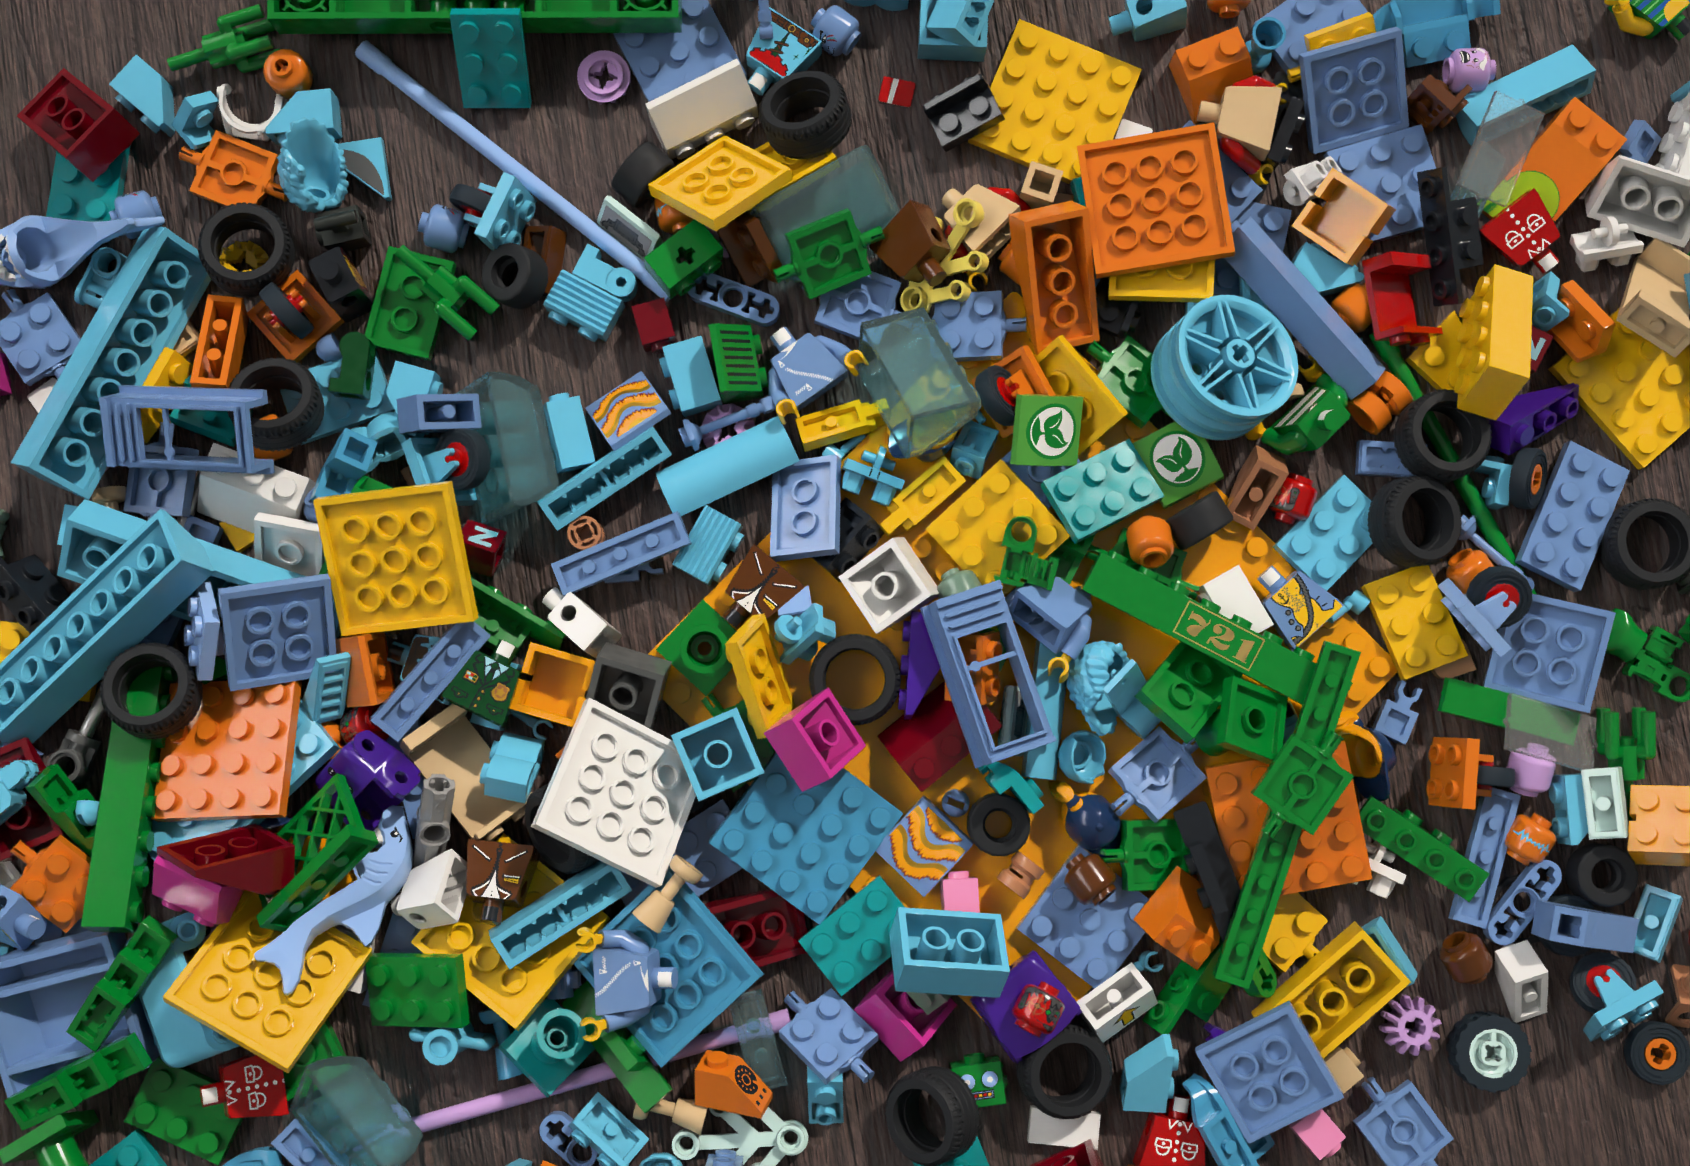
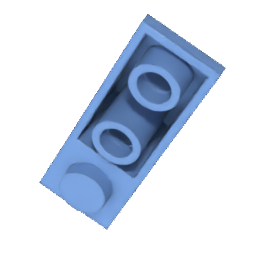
[1531,899,1639,953]

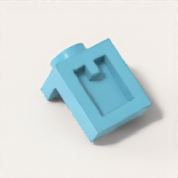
[172,91,219,150]
[1532,271,1570,332]
[950,420,999,480]
[1474,456,1513,510]

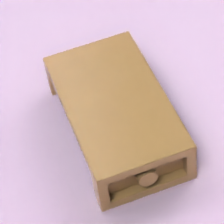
[1616,238,1690,358]
[400,704,532,841]

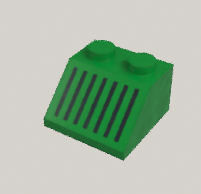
[708,323,768,404]

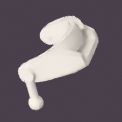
[217,83,284,141]

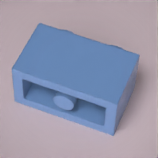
[396,394,482,434]

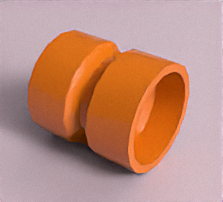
[1346,371,1413,435]

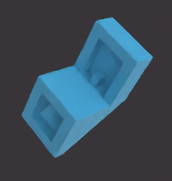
[310,428,378,501]

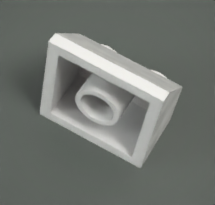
[839,537,939,634]

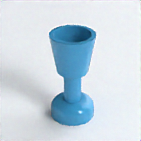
[1245,17,1286,74]
[478,1008,523,1081]

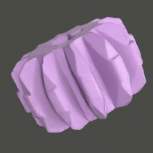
[1379,995,1442,1056]

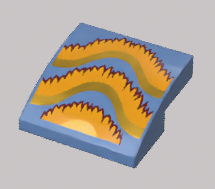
[585,371,672,451]
[876,795,974,897]

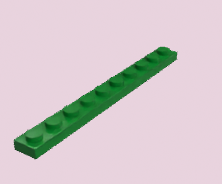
[1213,641,1361,990]

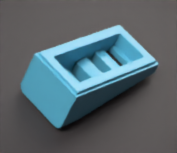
[302,652,351,723]

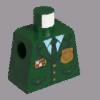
[442,640,522,729]

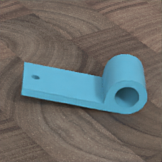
[1103,659,1161,739]

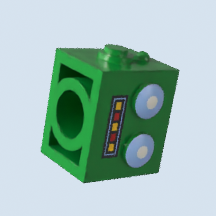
[950,1052,1008,1108]

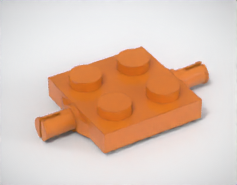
[179,130,288,207]
[10,834,91,933]

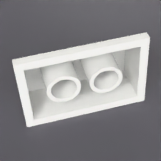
[645,59,758,160]
[1584,155,1690,248]
[197,443,316,533]

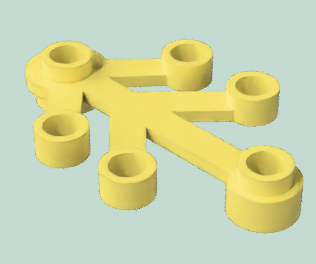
[900,198,989,318]

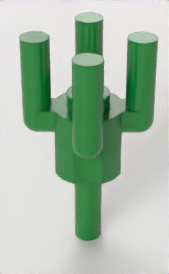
[167,4,281,73]
[394,244,500,341]
[1596,707,1656,820]

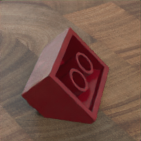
[877,681,1002,792]

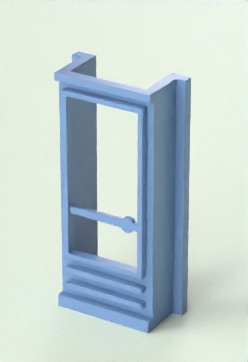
[99,385,275,474]
[920,580,1057,768]

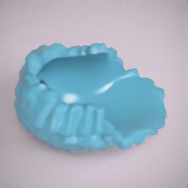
[277,117,349,213]
[1066,640,1130,736]

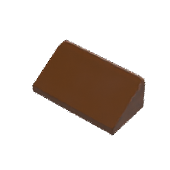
[523,225,567,296]

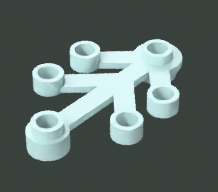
[672,1107,808,1166]

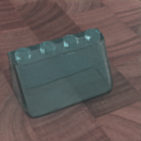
[750,145,900,284]
[858,307,981,459]

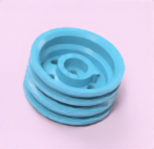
[1151,295,1298,440]

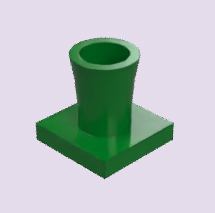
[656,600,737,696]
[1194,675,1288,765]
[0,1109,100,1166]

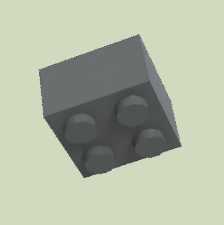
[586,642,672,730]

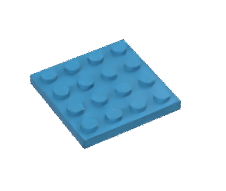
[709,752,904,925]
[574,867,764,1068]

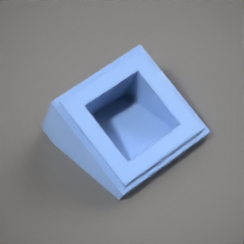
[778,585,812,617]

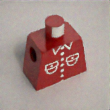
[1480,188,1561,274]
[200,1053,289,1118]
[1133,1094,1205,1166]

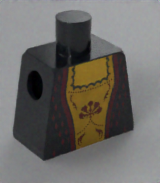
[308,246,373,323]

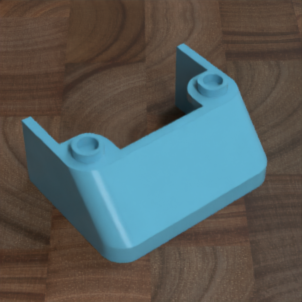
[124,912,239,1068]

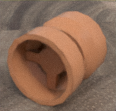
[567,516,605,551]
[997,851,1045,899]

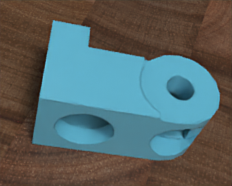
[572,243,638,302]

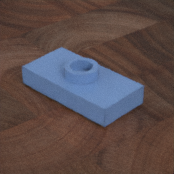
[1355,440,1427,478]

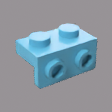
[568,1092,649,1166]

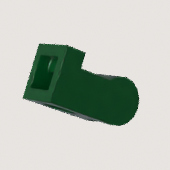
[328,331,376,400]

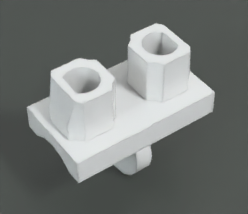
[1283,156,1342,206]
[1569,216,1644,272]
[1352,840,1407,899]

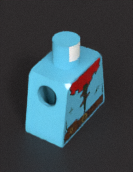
[746,7,822,96]

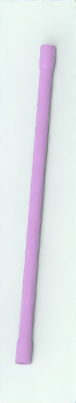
[349,1008,791,1154]

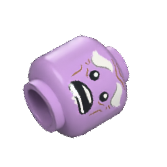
[1442,48,1496,93]

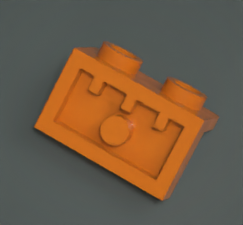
[1547,280,1616,363]
[944,631,1002,705]

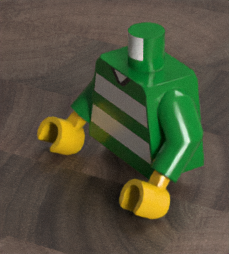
[1245,355,1351,455]

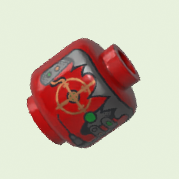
[1268,473,1318,525]
[340,704,389,743]
[1012,981,1065,1038]

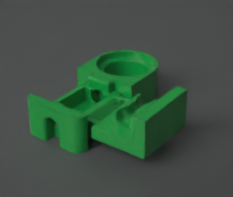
[994,515,1060,591]
[1622,625,1690,702]

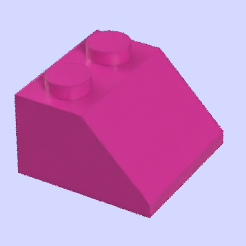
[764,687,866,792]
[152,855,244,927]
[854,969,957,1062]

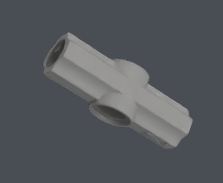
[412,774,455,867]

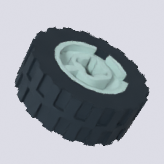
[1446,1011,1532,1093]

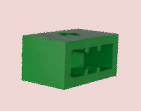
[644,220,723,299]

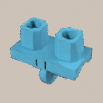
[841,445,905,506]
[774,603,836,665]

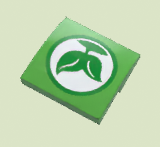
[1010,394,1084,466]
[1132,422,1224,509]

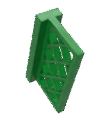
[256,773,379,932]

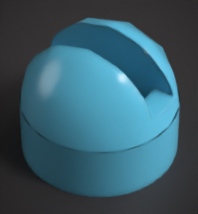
[75,800,100,826]

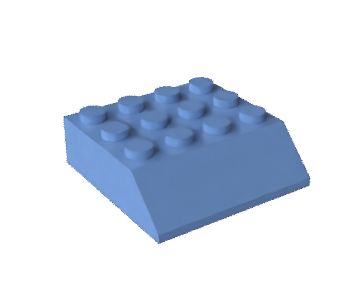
[0,930,160,1097]

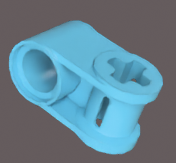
[74,247,127,309]

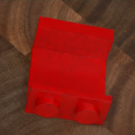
[1362,251,1443,347]

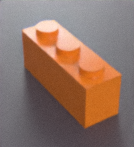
[190,294,249,388]

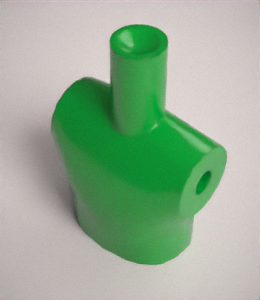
[1605,608,1648,662]

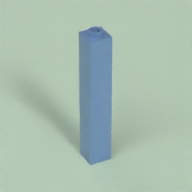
[1225,216,1386,400]

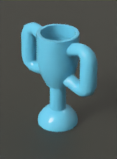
[409,1022,496,1065]

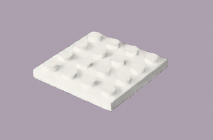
[531,698,696,888]

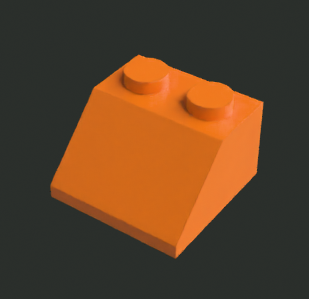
[1169,26,1253,124]
[335,631,396,707]
[1133,865,1220,970]

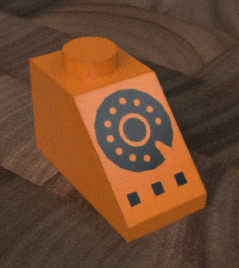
[695,1050,773,1119]

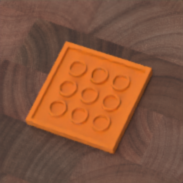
[1077,122,1235,279]
[151,680,302,822]
[1204,740,1373,896]

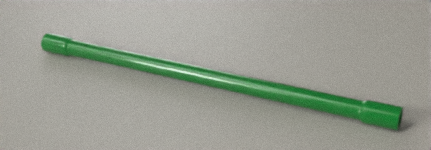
[1369,332,1536,594]

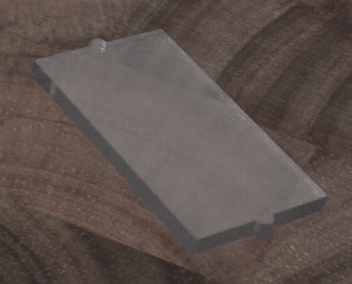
[1455,91,1545,207]
[1503,693,1598,771]

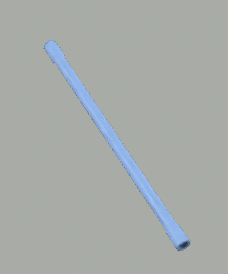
[355,40,670,302]

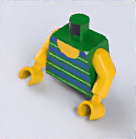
[1604,0,1690,41]

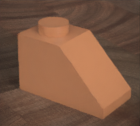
[1226,445,1289,530]

